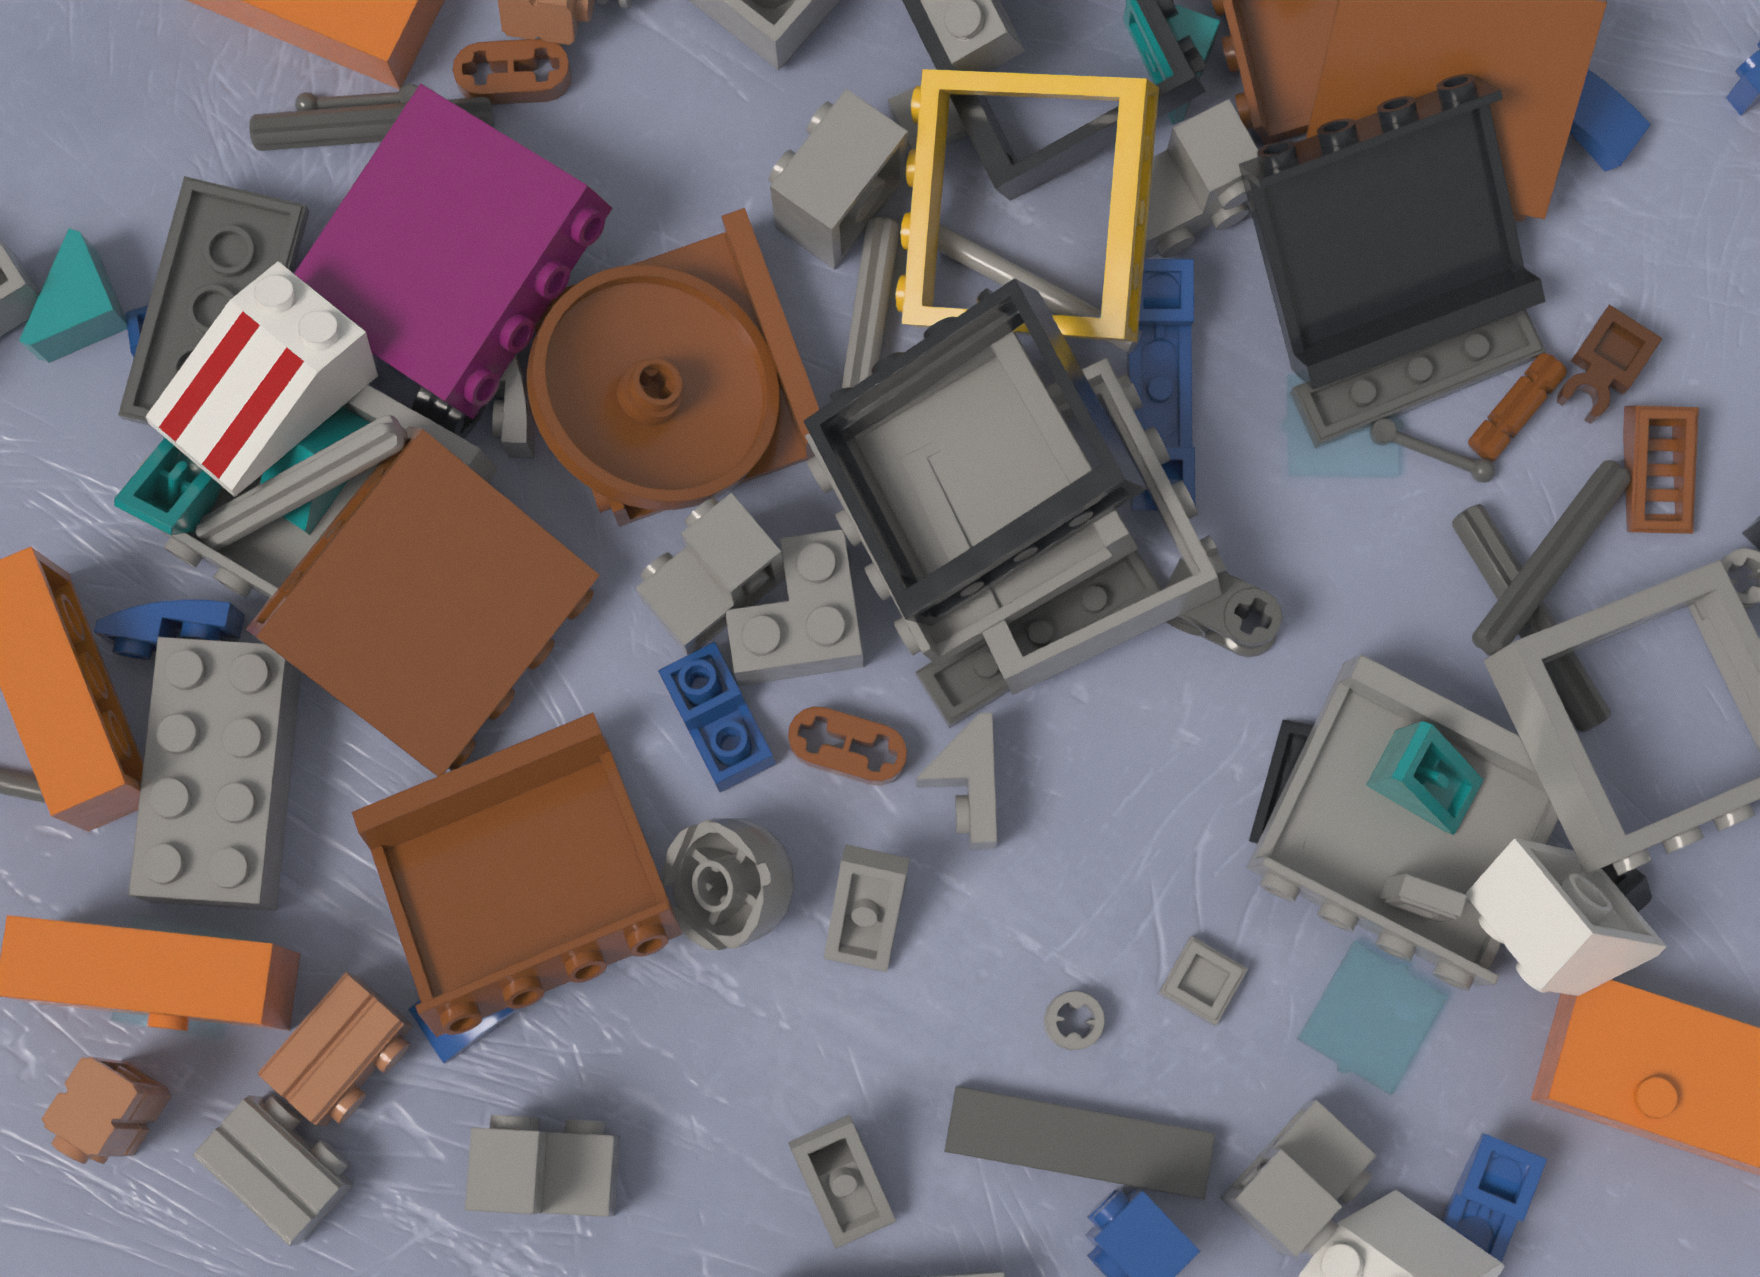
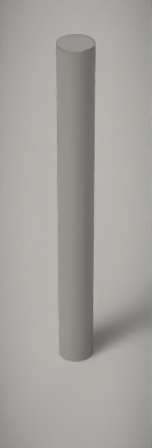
[937,224,1142,354]

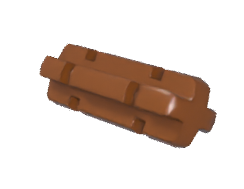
[1468,352,1567,461]

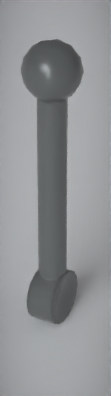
[295,84,418,111]
[1370,418,1496,483]

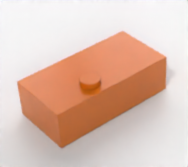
[187,0,445,90]
[0,546,144,832]
[0,915,301,1031]
[1530,980,1760,1176]

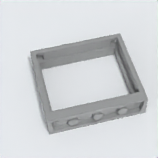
[899,358,1226,695]
[1483,560,1760,875]

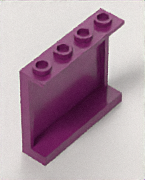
[294,83,613,419]

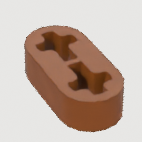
[452,39,572,105]
[788,706,907,786]

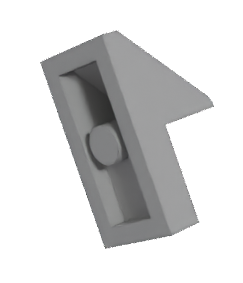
[916,713,997,850]
[824,844,910,972]
[788,1115,896,1248]

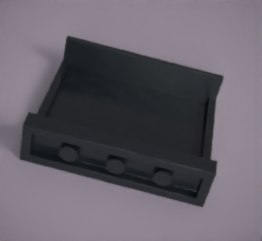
[1239,74,1546,389]

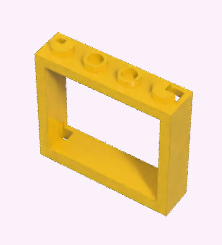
[896,69,1159,343]

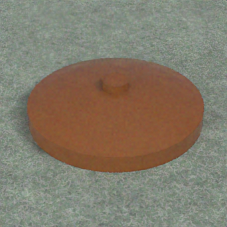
[527,265,780,510]

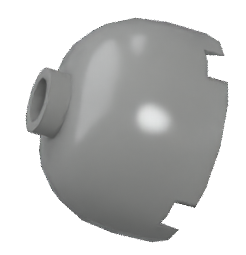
[662,818,794,951]

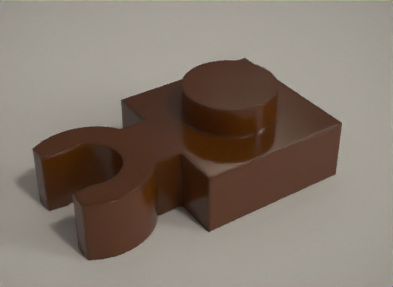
[1557,304,1663,424]

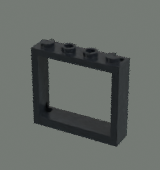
[902,0,1207,201]
[803,278,1147,626]

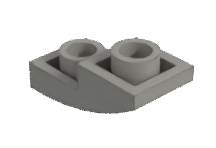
[492,355,535,459]

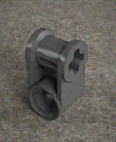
[1165,557,1282,658]

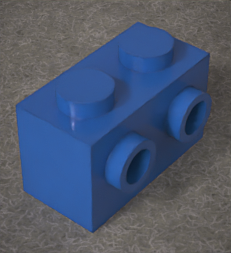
[1085,1189,1200,1277]

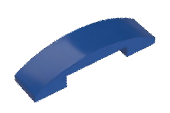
[1127,259,1196,511]
[1441,1133,1547,1263]

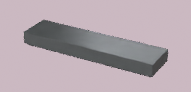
[1290,309,1546,449]
[916,550,1163,728]
[944,1086,1215,1199]

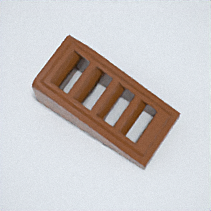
[1623,406,1699,534]

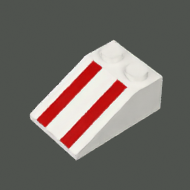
[146,261,378,497]

